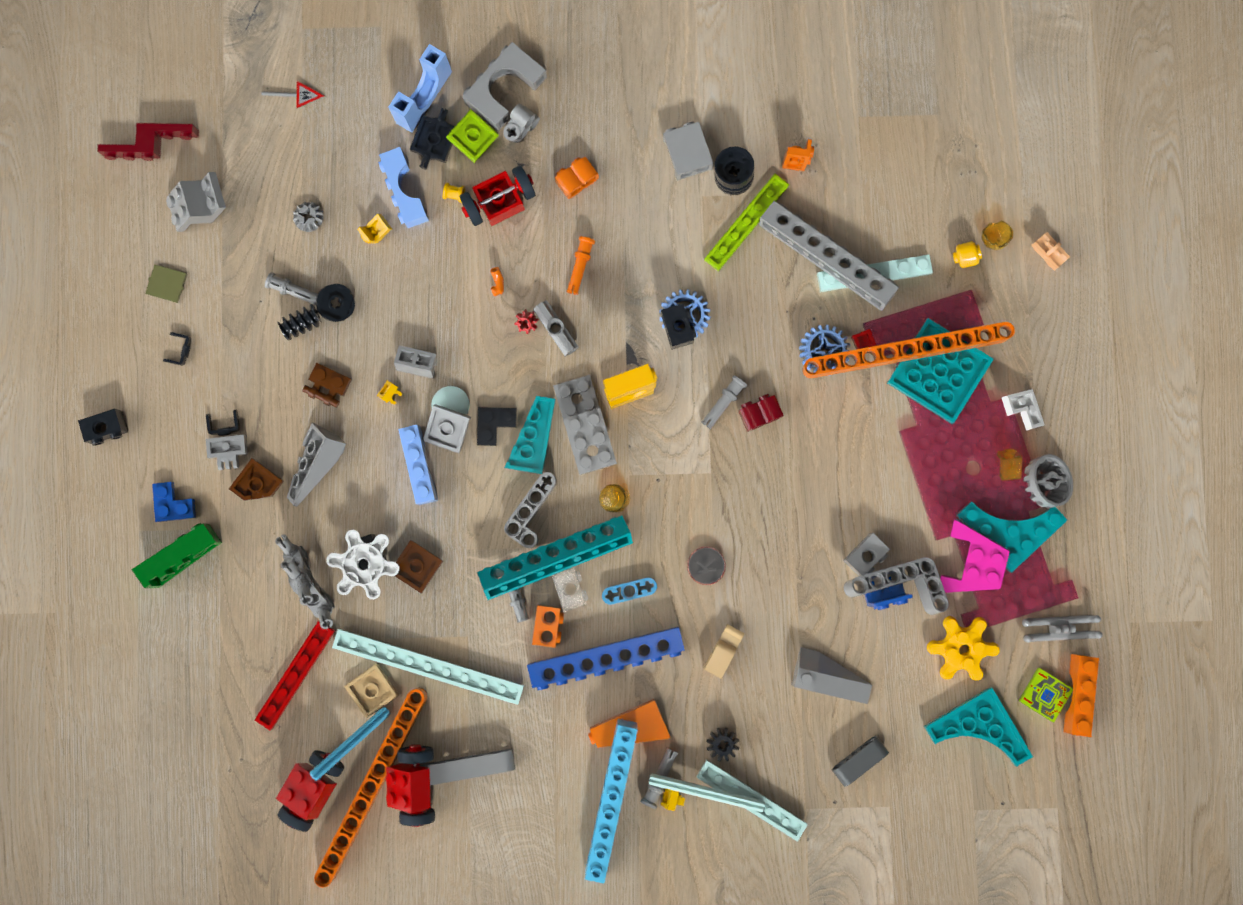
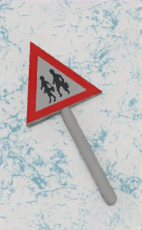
[261,81,325,109]

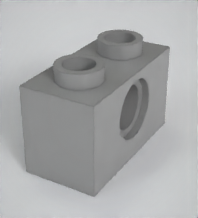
[843,533,890,576]

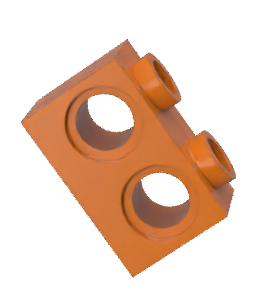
[532,605,564,648]

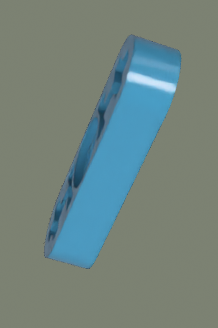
[602,578,657,605]

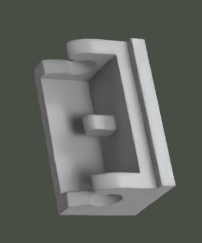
[394,346,437,378]

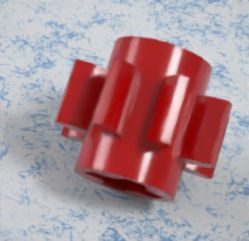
[514,309,539,334]

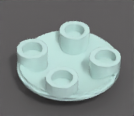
[431,386,470,415]

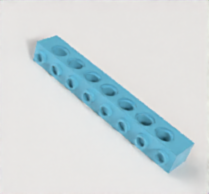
[585,719,638,884]

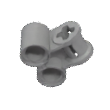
[504,104,540,143]

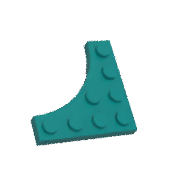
[956,502,1068,573]
[924,687,1033,767]

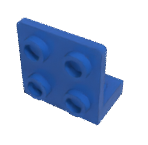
[864,576,913,610]

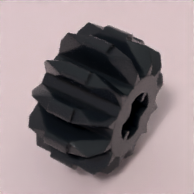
[706,727,739,761]

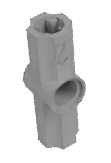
[533,300,579,357]

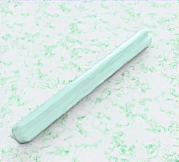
[649,773,765,812]

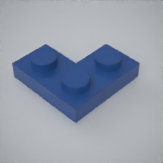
[152,482,196,522]

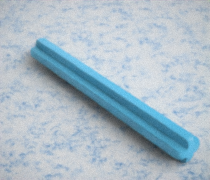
[310,707,390,781]

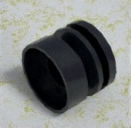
[715,146,754,195]

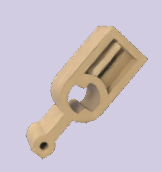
[703,624,745,679]

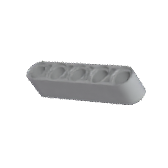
[420,749,515,785]

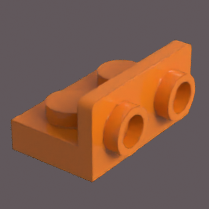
[782,139,814,171]

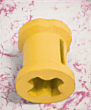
[443,182,465,203]

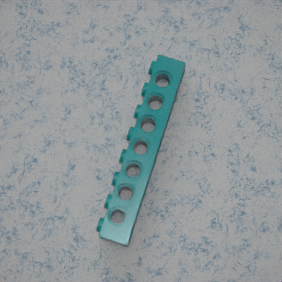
[477,515,633,600]

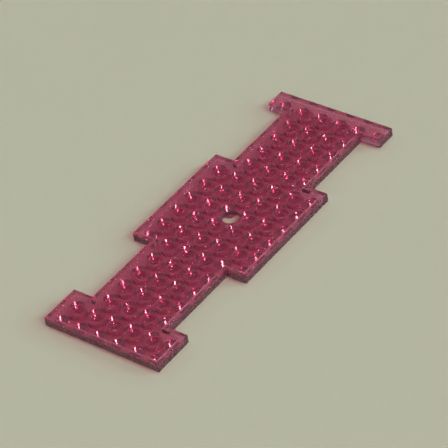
[863,289,1078,628]

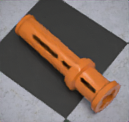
[566,236,595,295]

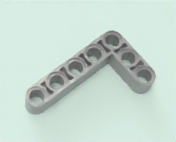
[844,557,949,615]

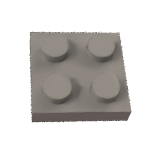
[423,404,471,453]

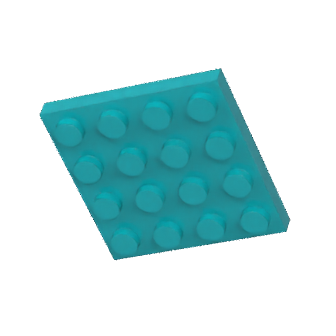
[887,318,994,424]

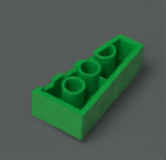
[131,523,222,589]

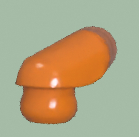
[490,267,504,296]

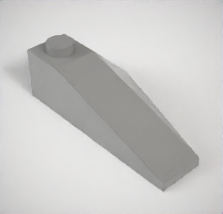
[287,423,346,507]
[791,647,872,704]

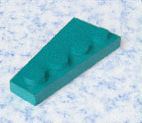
[504,396,556,474]

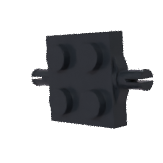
[410,108,455,170]

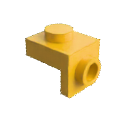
[357,214,392,244]

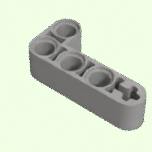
[504,472,557,548]

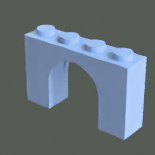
[388,44,452,133]

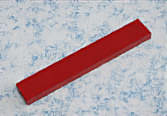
[254,620,336,731]

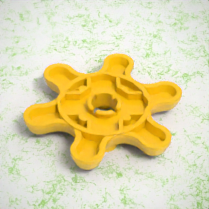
[927,616,1000,681]

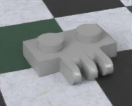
[206,435,248,470]

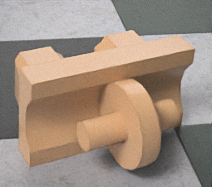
[1031,232,1070,271]

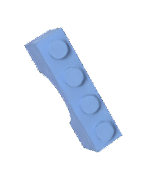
[378,147,429,228]
[398,425,438,505]

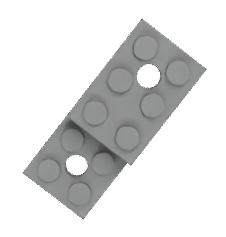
[553,375,617,475]

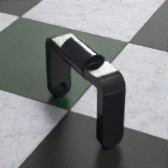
[163,332,191,366]
[206,409,240,436]

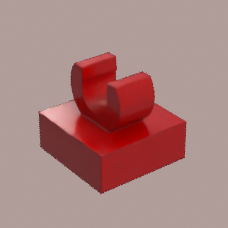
[851,329,877,349]

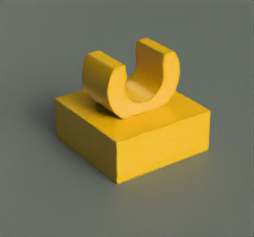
[377,380,402,404]
[661,788,685,811]

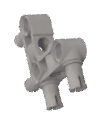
[275,534,335,629]

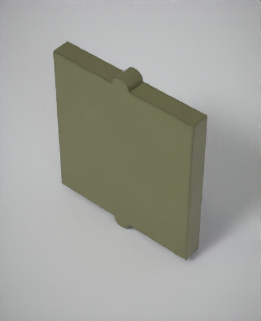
[145,265,187,303]

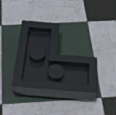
[477,407,517,446]

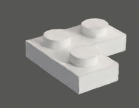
[1002,389,1045,431]

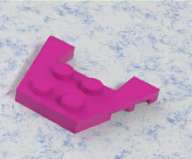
[940,519,1010,593]

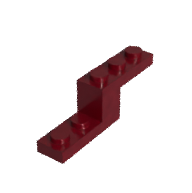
[97,123,199,161]

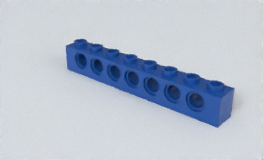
[527,627,685,690]

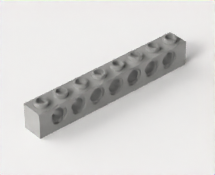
[759,201,899,311]

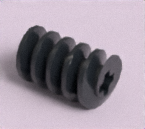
[278,304,322,341]

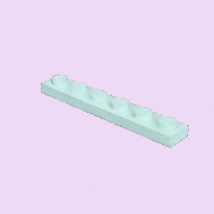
[817,255,933,292]
[696,759,808,842]

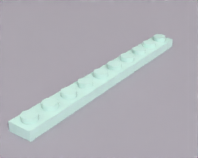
[332,629,524,705]

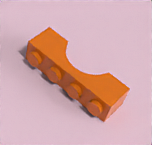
[1063,654,1099,737]

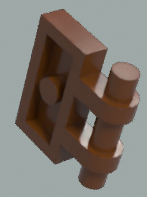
[302,363,352,408]

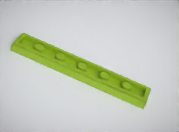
[704,174,789,272]

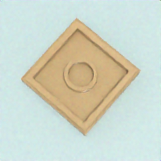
[344,663,399,718]

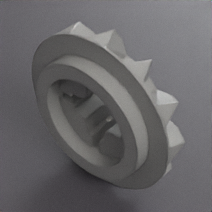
[293,202,323,232]

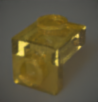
[997,449,1022,481]

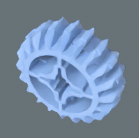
[659,289,710,338]
[799,325,851,376]

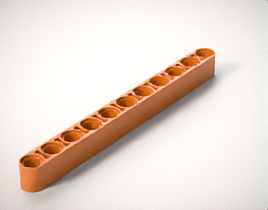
[802,322,1015,378]
[314,687,427,888]

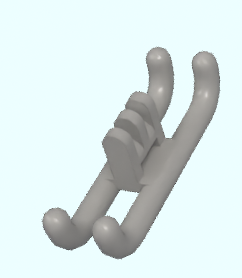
[1022,615,1103,643]

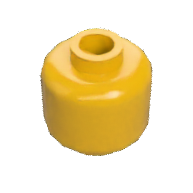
[953,241,982,268]

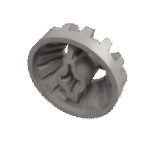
[1023,454,1073,508]

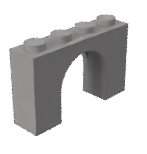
[462,42,547,131]

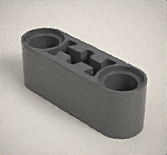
[832,736,889,787]

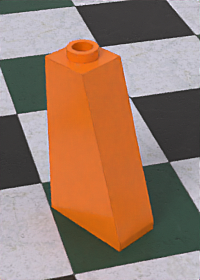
[588,699,670,748]

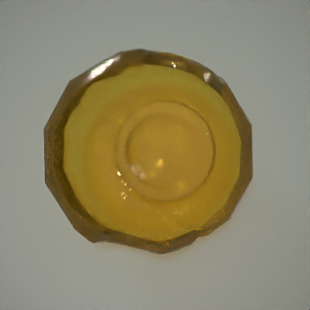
[981,221,1013,250]
[599,484,630,513]

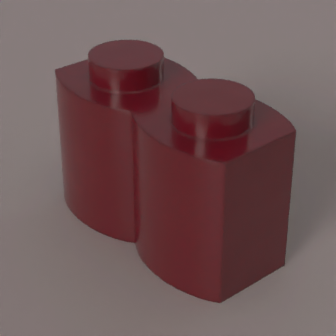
[738,394,784,432]

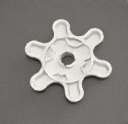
[327,530,399,599]

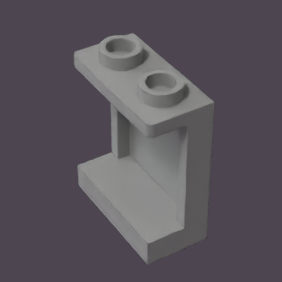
[663,122,713,181]

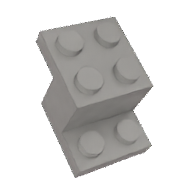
[166,172,226,232]

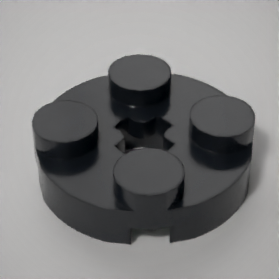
[316,284,355,322]

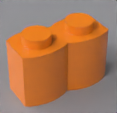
[555,156,599,199]

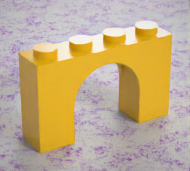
[603,364,657,409]

